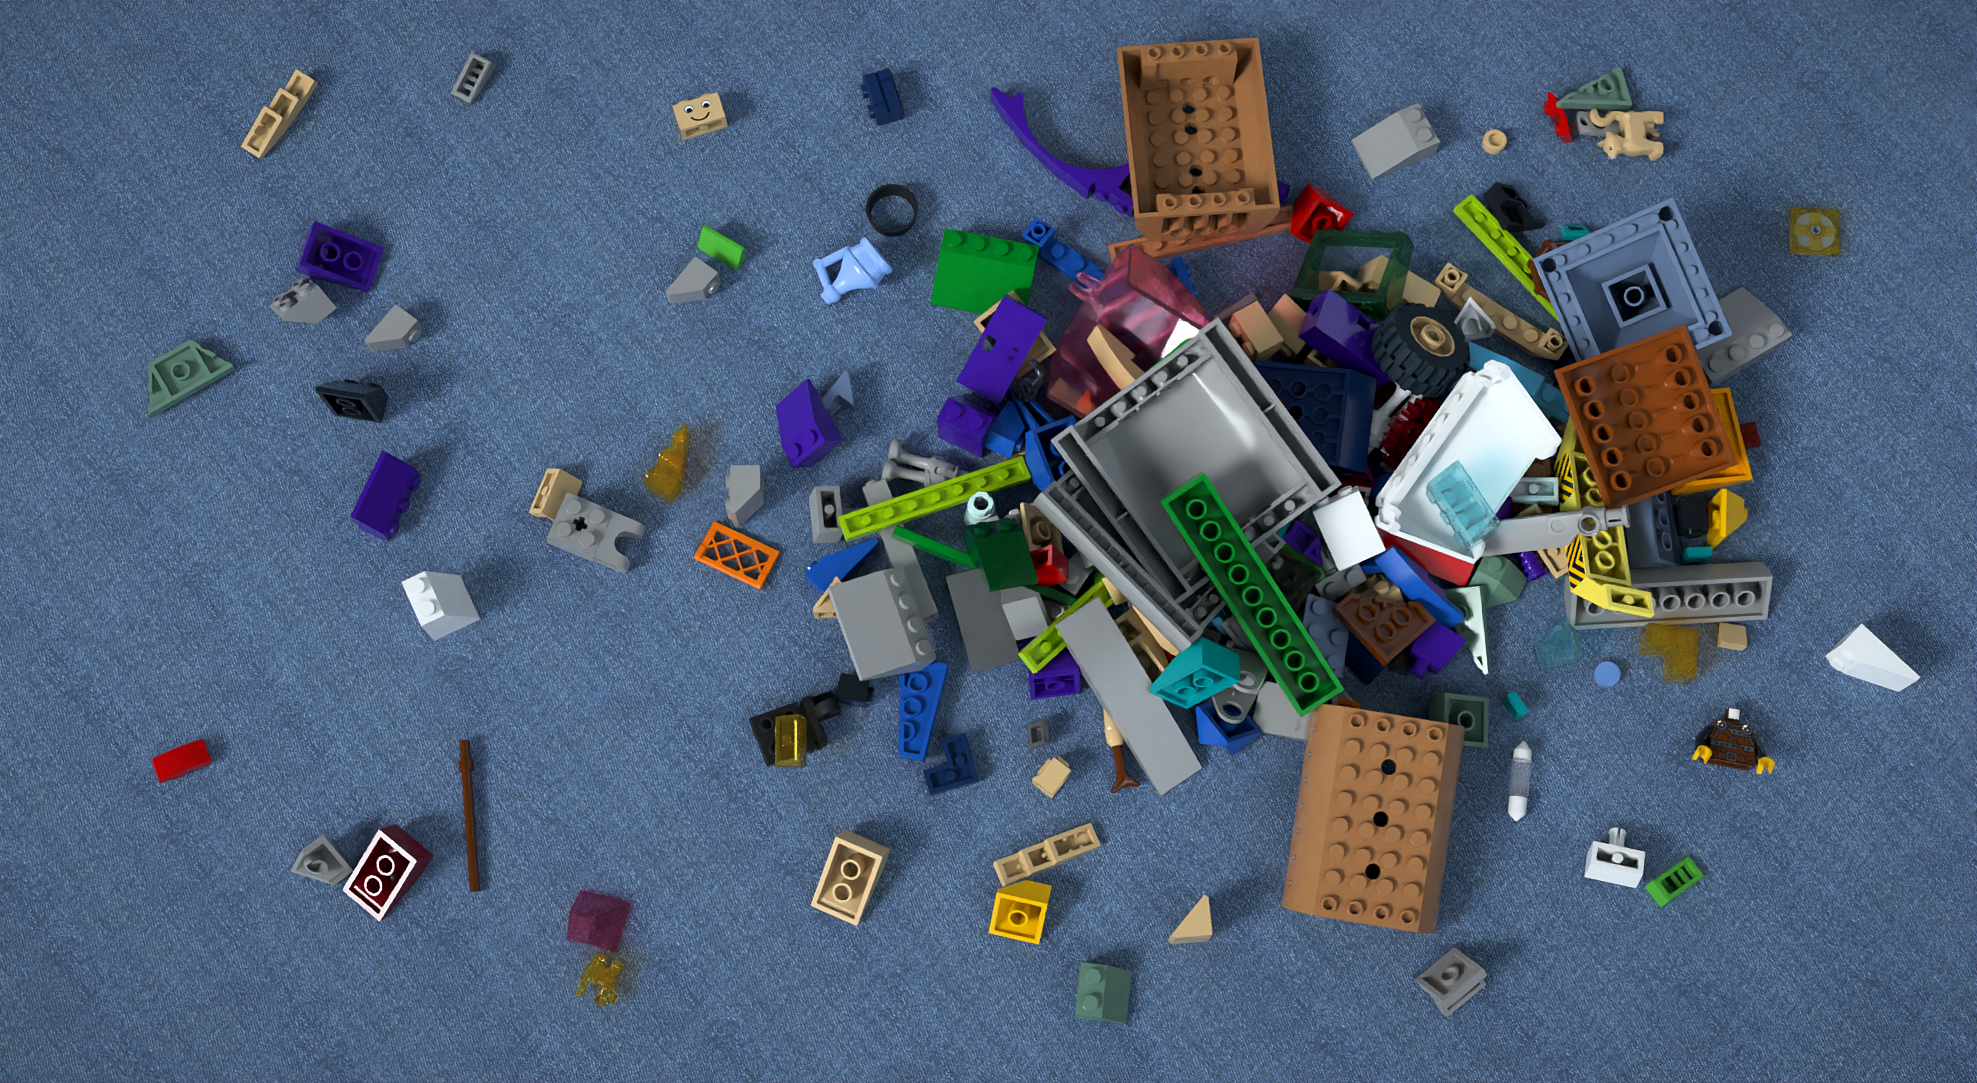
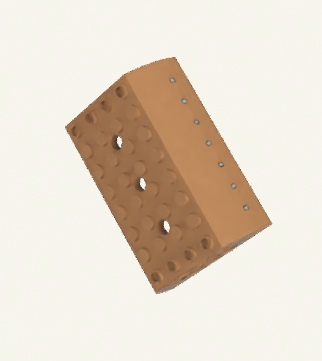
[1281,704,1466,934]

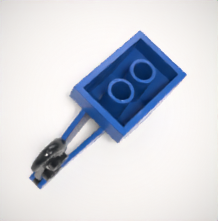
[1006,359,1077,491]

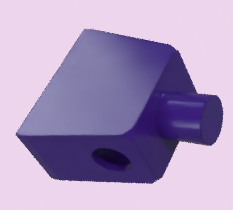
[1407,621,1466,679]

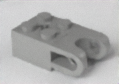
[546,492,646,573]

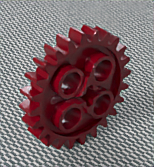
[1380,397,1442,470]

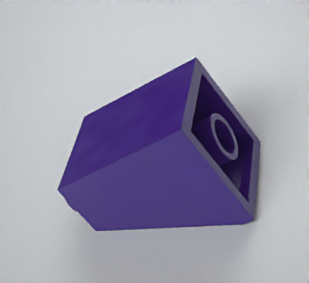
[937,395,1000,458]

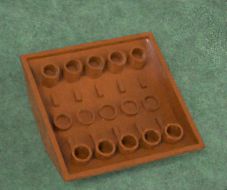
[1554,324,1738,509]

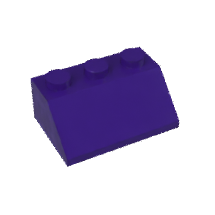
[350,450,421,541]

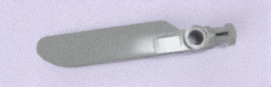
[1479,505,1631,557]

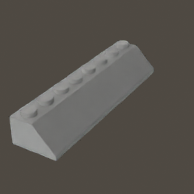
[1564,561,1773,630]

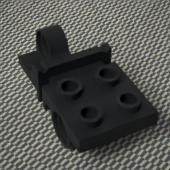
[749,691,841,767]

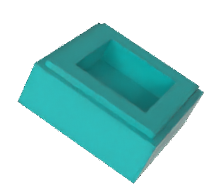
[1681,546,1712,564]
[1503,691,1529,721]

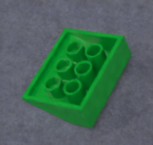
[931,228,1039,314]

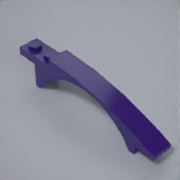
[991,86,1134,217]

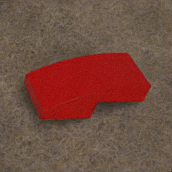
[1544,92,1573,143]
[152,739,211,783]

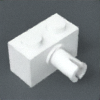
[1584,828,1645,888]

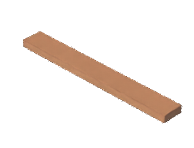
[1108,204,1294,269]

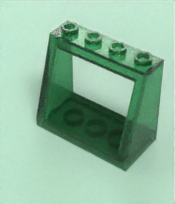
[1291,228,1414,323]

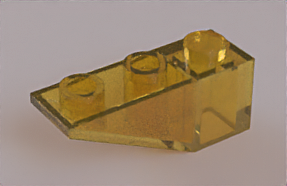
[644,424,691,505]

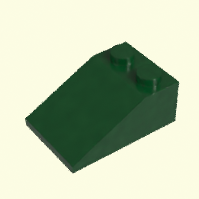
[966,517,1038,592]

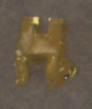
[575,952,626,1007]

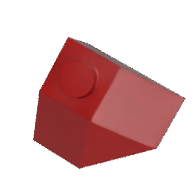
[1290,183,1354,244]

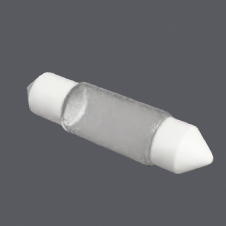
[1508,741,1532,821]

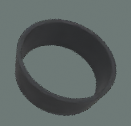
[866,184,918,237]

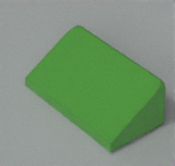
[698,225,746,270]

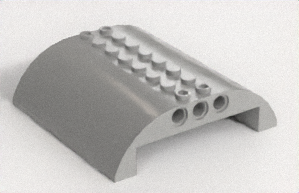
[1051,317,1342,604]
[1033,469,1286,653]

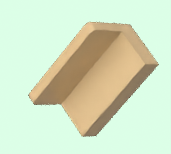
[528,469,582,521]

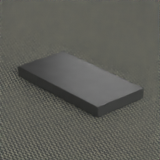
[946,568,1021,673]

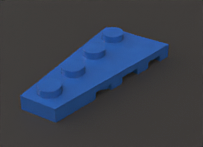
[899,661,949,763]

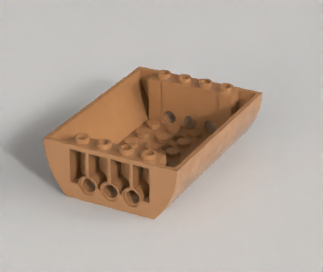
[1117,37,1280,242]

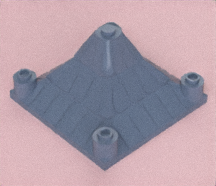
[1533,197,1733,362]

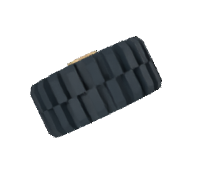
[1372,302,1470,397]

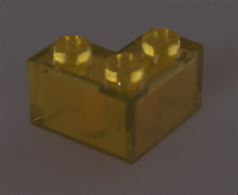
[1639,623,1699,685]

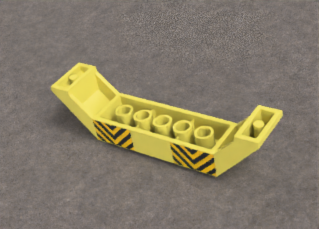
[1554,415,1655,618]

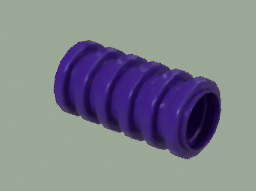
[1513,550,1548,581]

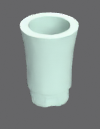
[964,491,998,526]

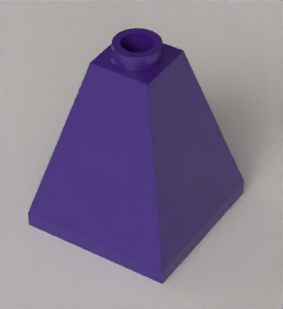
[1028,635,1080,700]

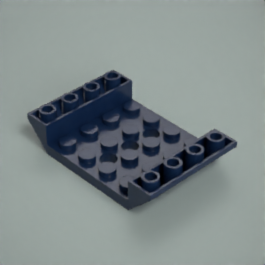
[1251,361,1377,475]

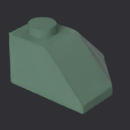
[1467,555,1527,610]

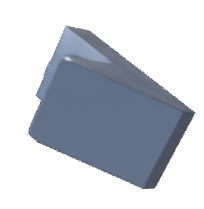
[822,371,855,416]

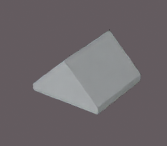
[1001,586,1051,641]

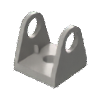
[1211,645,1269,724]

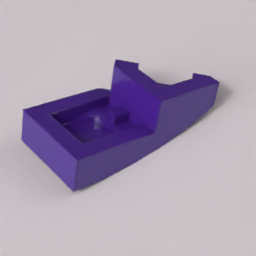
[1283,520,1323,567]

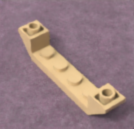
[1434,263,1569,361]

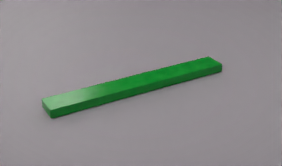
[891,525,1078,606]

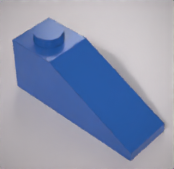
[805,538,879,595]

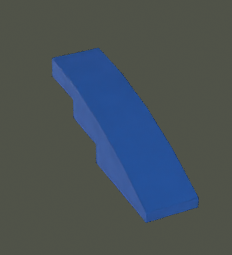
[1375,544,1464,629]

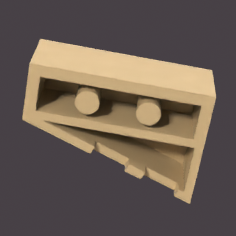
[1355,255,1441,309]

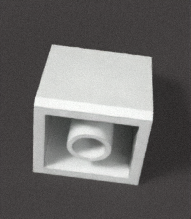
[1311,485,1386,571]
[402,571,480,641]

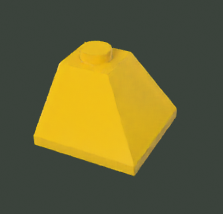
[1706,489,1748,550]
[989,880,1052,945]

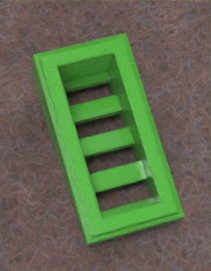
[1645,855,1705,907]

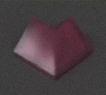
[566,890,631,953]

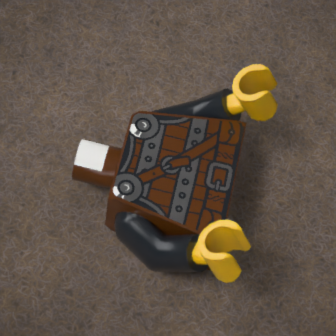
[1692,708,1775,774]

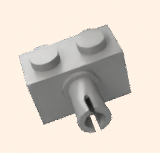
[809,486,863,543]
[1308,544,1366,601]

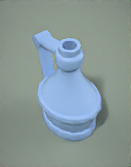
[813,237,893,305]

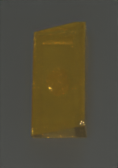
[775,714,806,768]

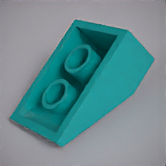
[1149,637,1240,709]

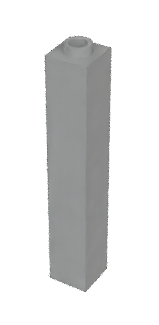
[862,479,939,624]

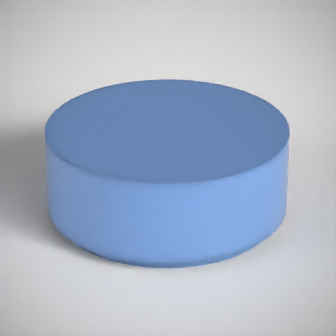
[1593,661,1620,688]

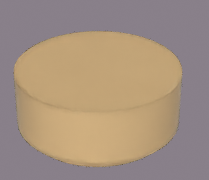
[1482,129,1507,154]

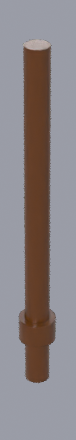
[458,740,480,893]

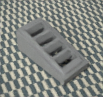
[451,52,496,104]

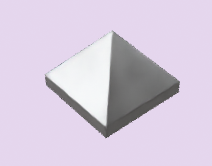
[1028,719,1051,750]

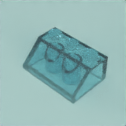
[1426,460,1501,551]

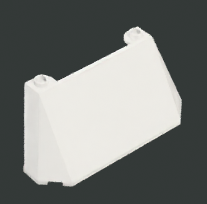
[1374,360,1562,564]

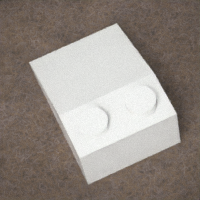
[1825,624,1920,692]

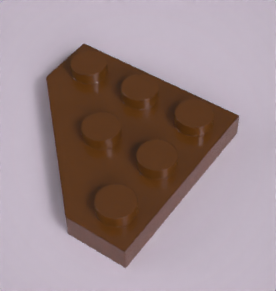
[1331,593,1437,666]

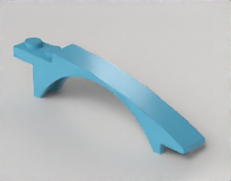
[1465,340,1570,424]

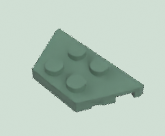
[147,340,236,417]

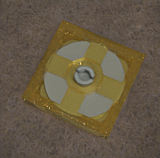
[1789,207,1840,257]

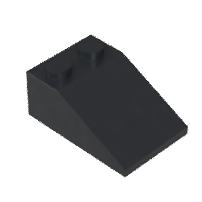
[315,379,389,424]

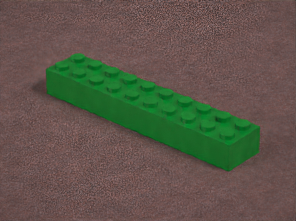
[1158,471,1345,717]

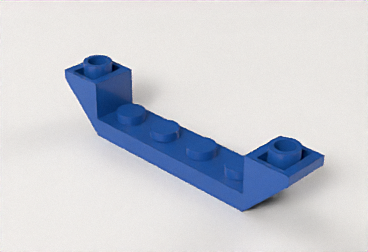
[1022,217,1153,315]

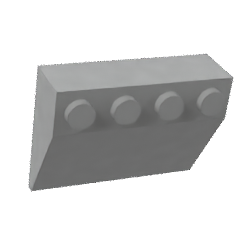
[1695,286,1792,388]
[827,567,937,681]

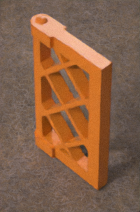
[694,521,780,590]

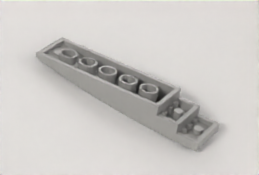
[1055,597,1202,796]

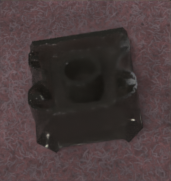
[1267,549,1322,613]

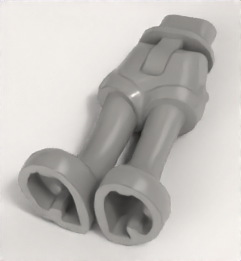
[881,437,969,488]

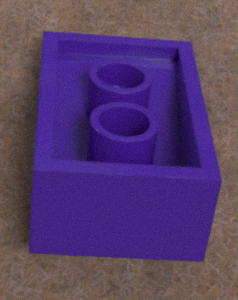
[295,221,384,292]
[775,379,843,468]

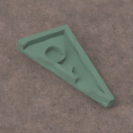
[1556,67,1632,110]
[1443,586,1491,674]

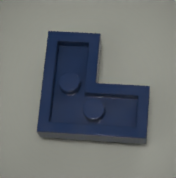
[923,733,979,796]

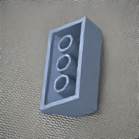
[1624,489,1682,569]

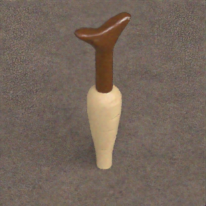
[1103,708,1140,793]

